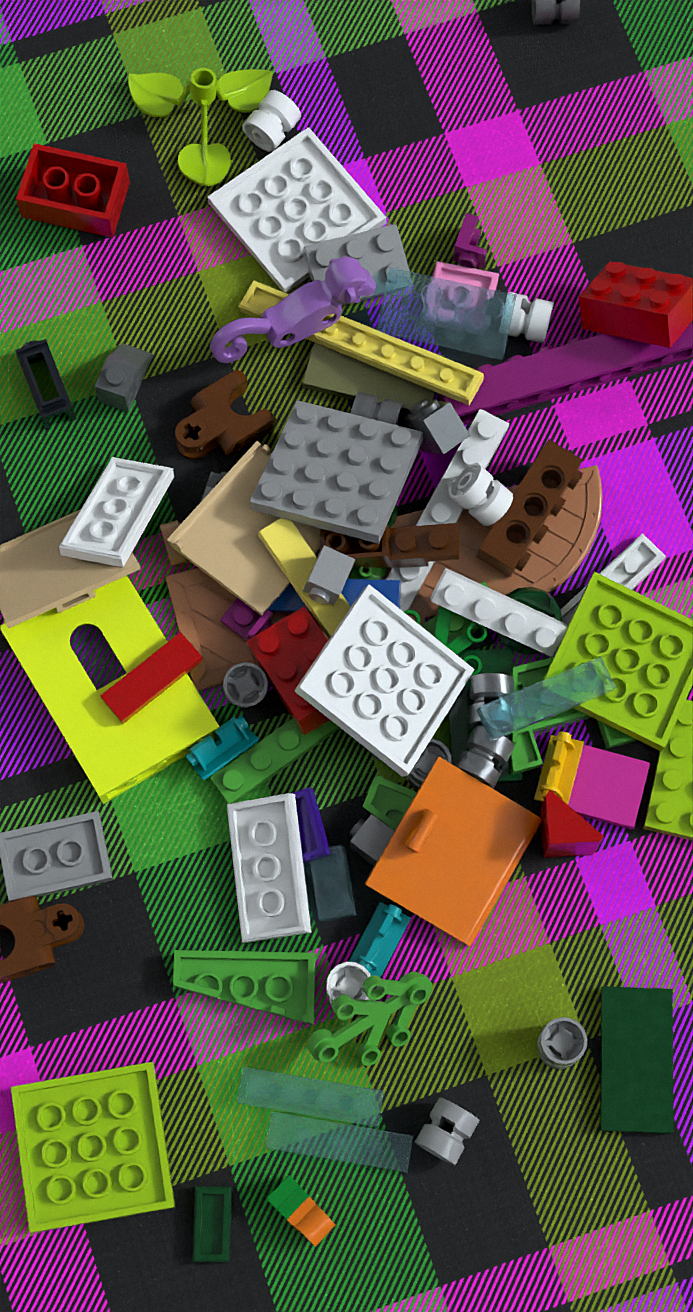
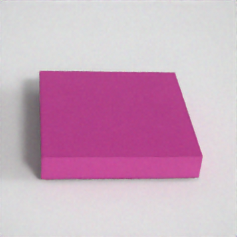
[568,745,650,830]

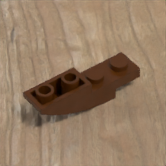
[320,523,459,568]

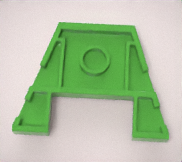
[510,657,637,775]

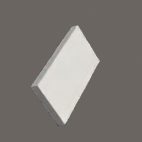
[59,457,174,567]
[227,793,311,943]

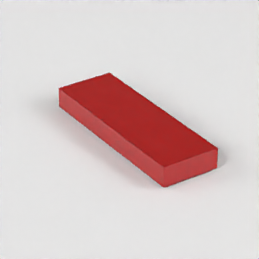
[100,632,203,724]

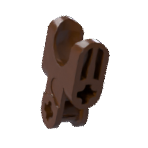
[175,370,277,460]
[0,896,85,984]

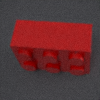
[16,143,130,238]
[579,261,693,348]
[246,606,330,736]

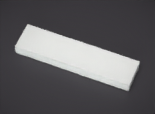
[561,534,666,627]

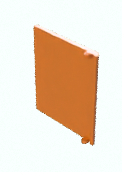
[364,756,543,947]

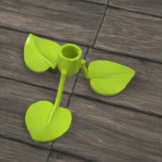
[128,68,273,186]

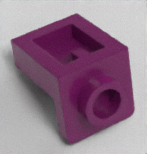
[453,213,487,269]
[220,598,273,641]

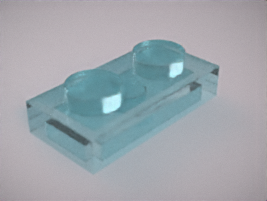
[310,845,356,922]

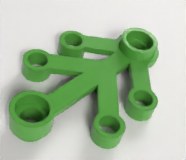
[307,972,433,1066]

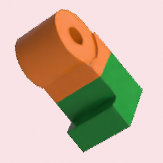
[267,1175,336,1247]

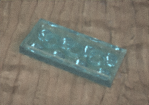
[377,267,517,360]

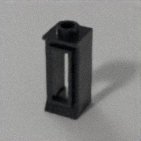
[15,339,76,430]

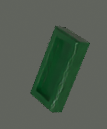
[193,1186,232,1262]

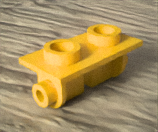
[534,731,584,805]

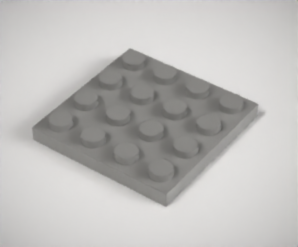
[250,400,423,544]

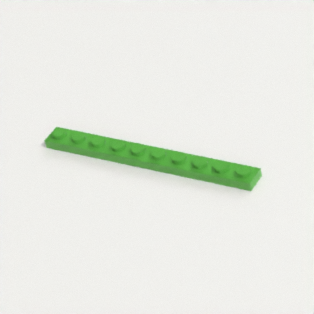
[210,581,489,804]

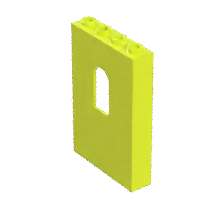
[0,575,220,804]

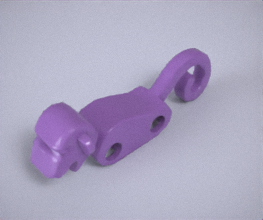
[210,257,376,363]

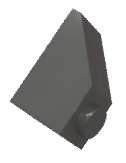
[95,343,153,412]

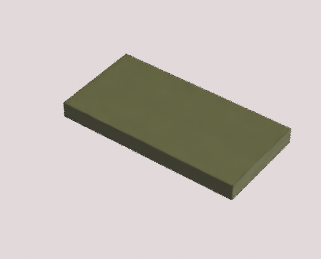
[303,342,445,414]

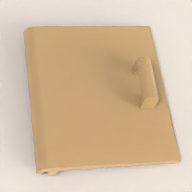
[167,441,321,616]
[0,509,141,628]

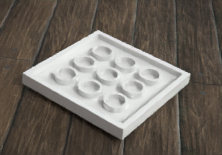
[207,127,386,293]
[294,585,475,777]

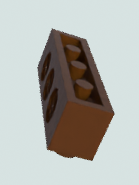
[476,439,583,577]

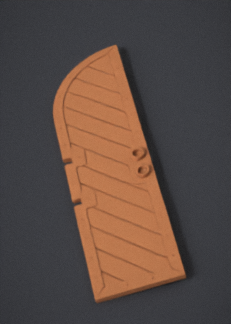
[165,465,603,691]

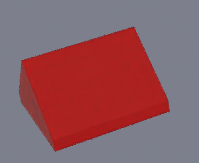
[540,790,604,858]

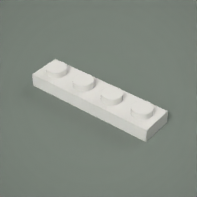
[430,568,568,657]

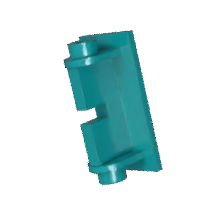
[185,716,259,780]
[349,902,411,977]

